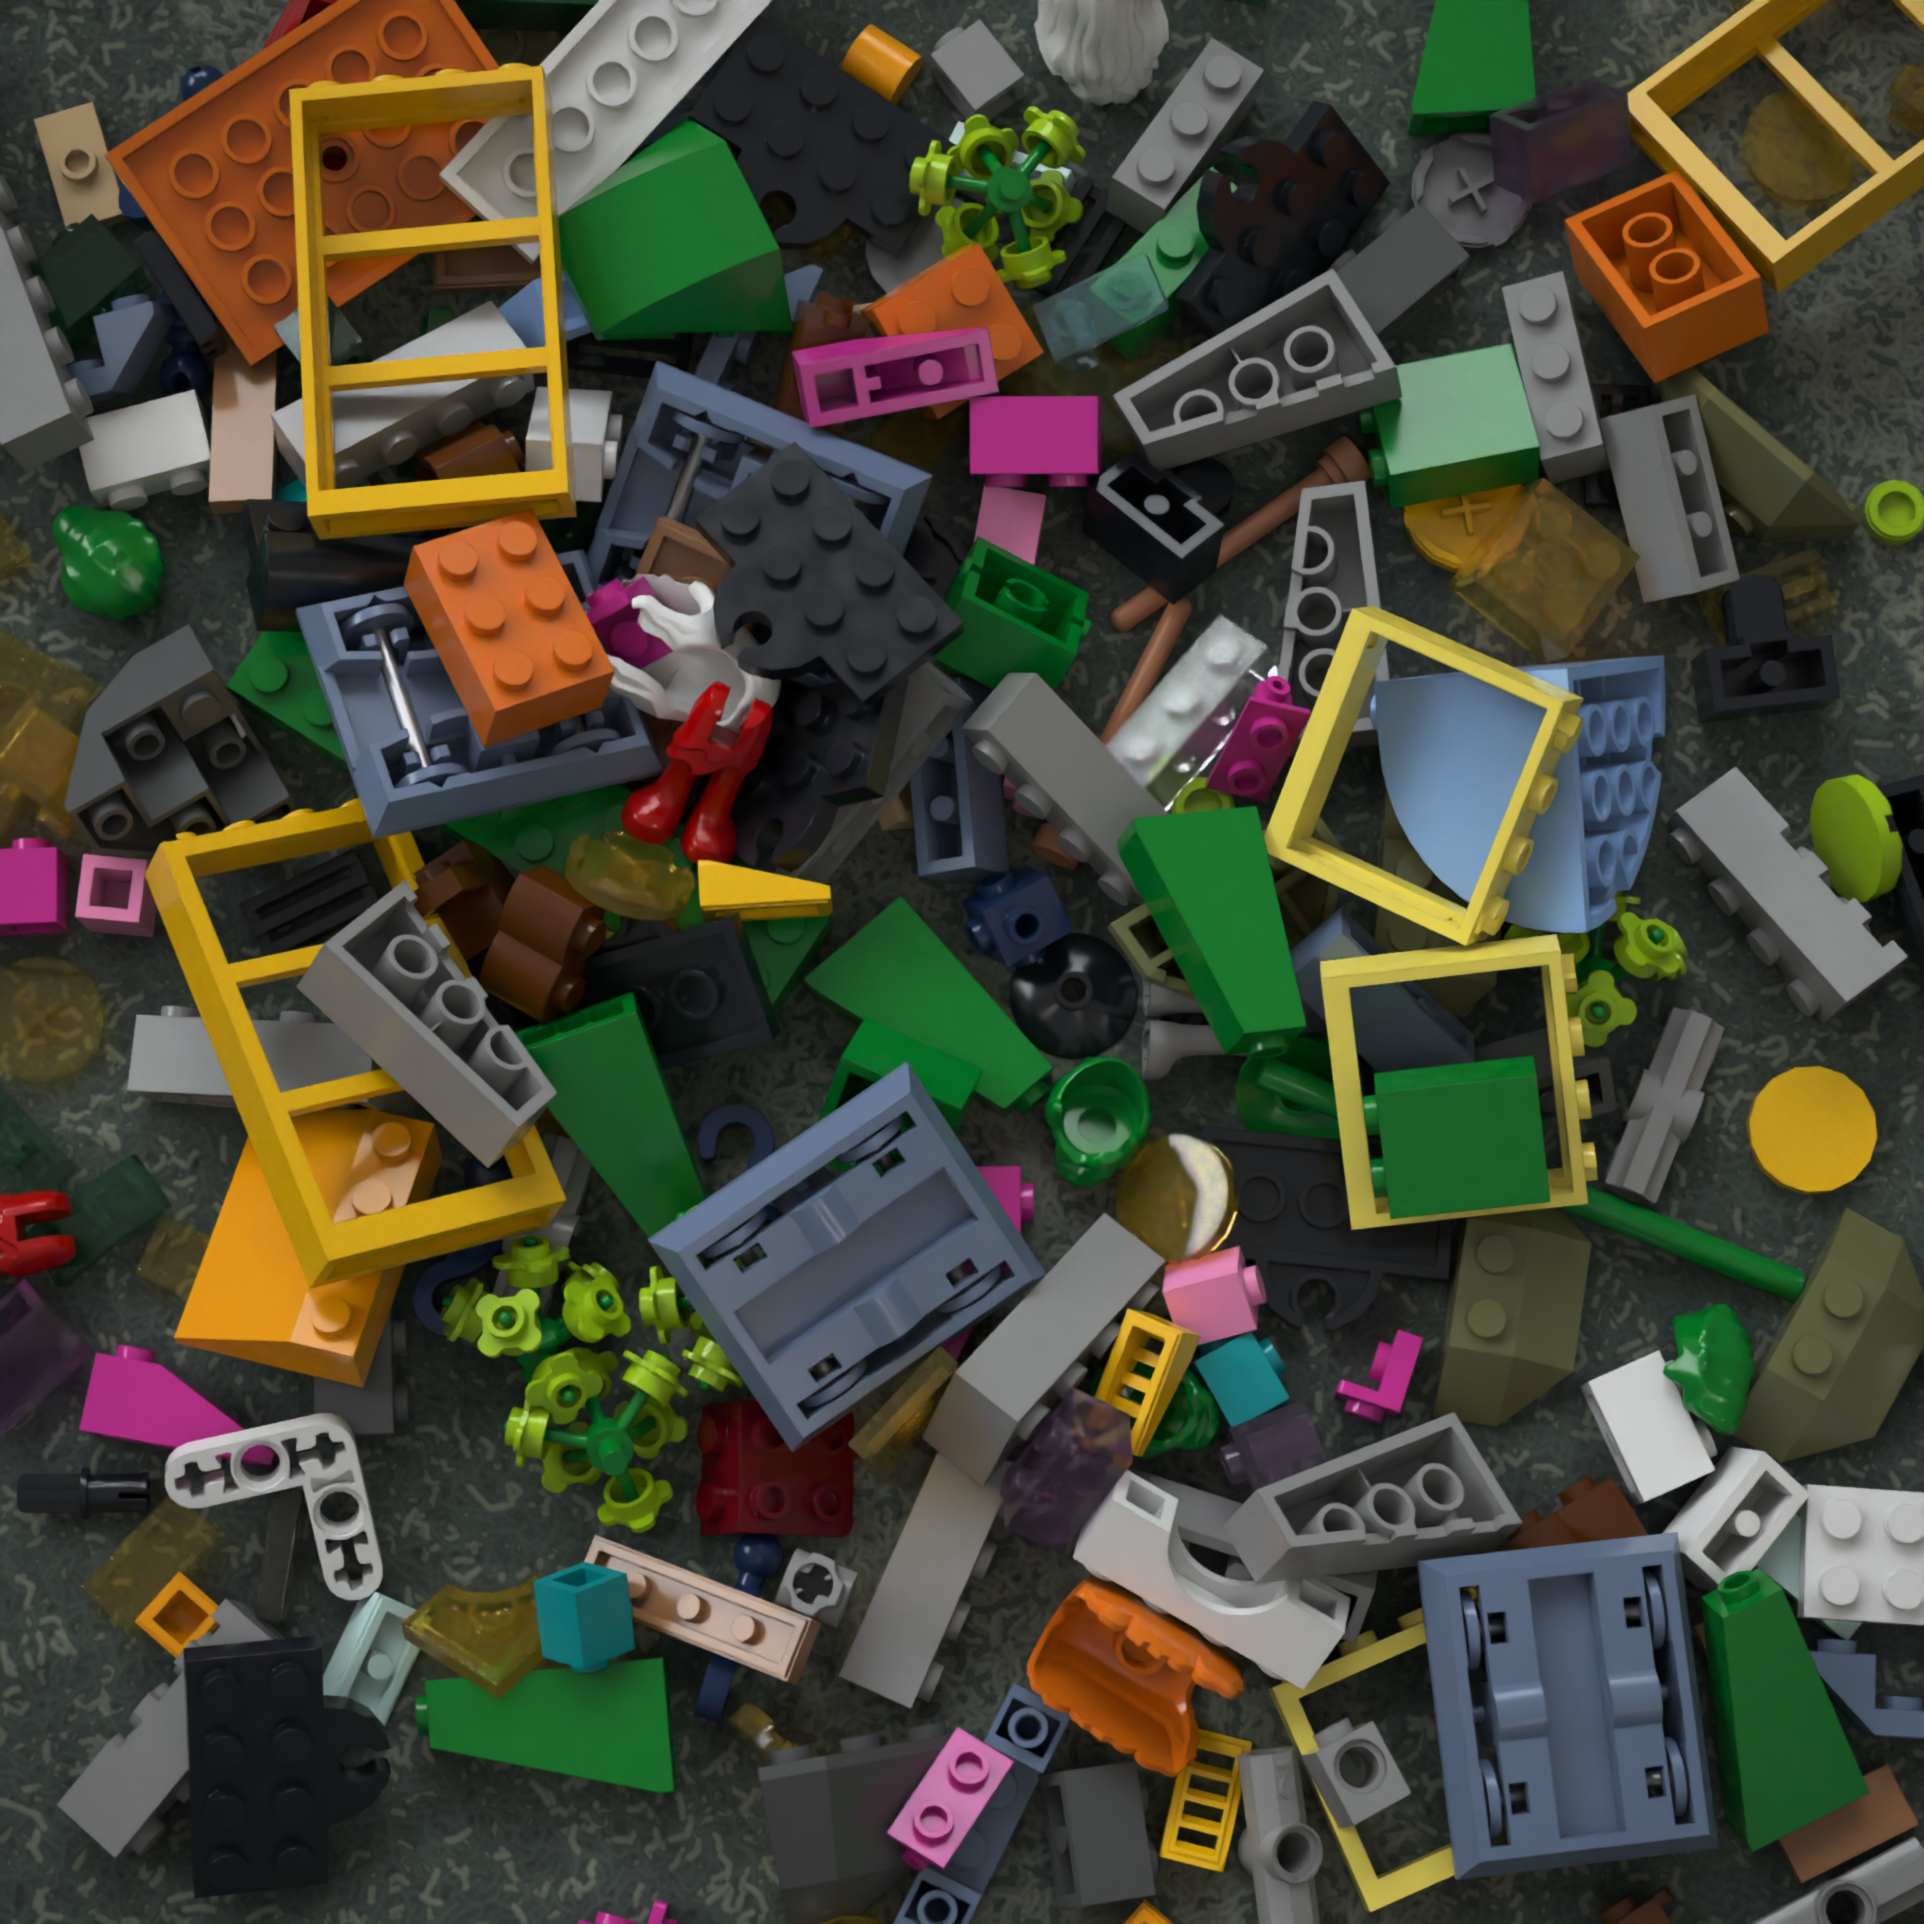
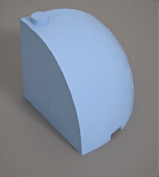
[1370,655,1666,933]

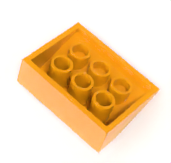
[174,1109,443,1388]

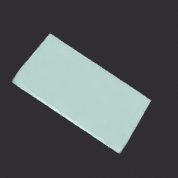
[323,1591,435,1727]

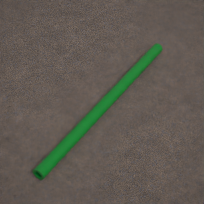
[1255,1058,1806,1302]

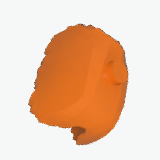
[1026,1574,1244,1777]

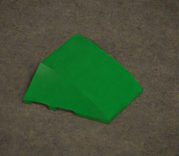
[558,117,793,340]

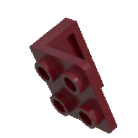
[696,1400,854,1537]

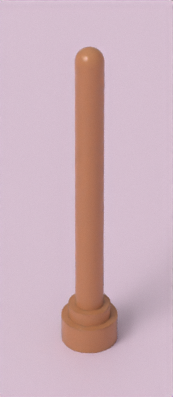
[1110,436,1371,632]
[1030,597,1192,870]

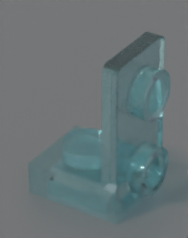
[1032,252,1169,375]

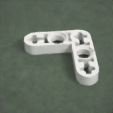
[165,1413,383,1600]

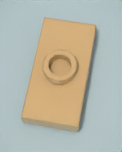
[34,102,129,237]

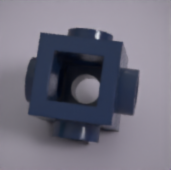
[961,866,1074,967]

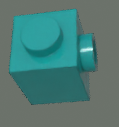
[1191,1331,1290,1435]
[533,1562,635,1673]

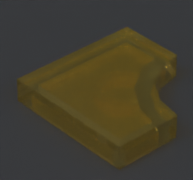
[401,1573,546,1700]

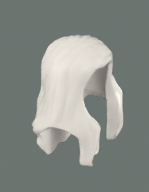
[1034,0,1169,107]
[606,574,781,733]

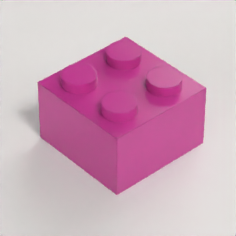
[970,396,1104,487]

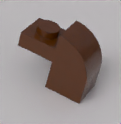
[414,840,515,961]

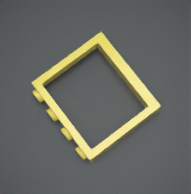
[1264,606,1584,946]
[1320,934,1598,1230]
[1268,1586,1508,1912]

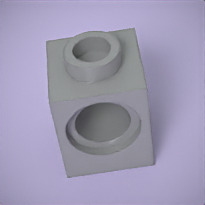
[930,19,1025,121]
[1301,1717,1412,1828]

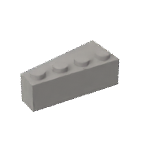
[1113,268,1402,472]
[1277,480,1390,756]
[1667,767,1908,1024]
[297,880,557,1168]
[127,1006,416,1119]
[922,1213,1166,1487]
[1222,1412,1523,1584]
[57,1598,284,1858]

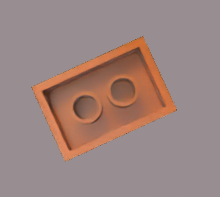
[1564,170,1769,383]
[403,508,615,748]

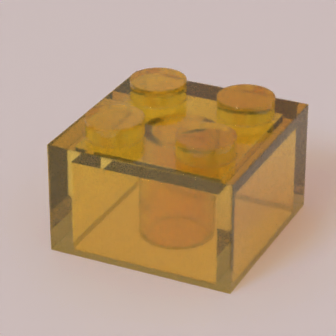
[1447,478,1640,663]

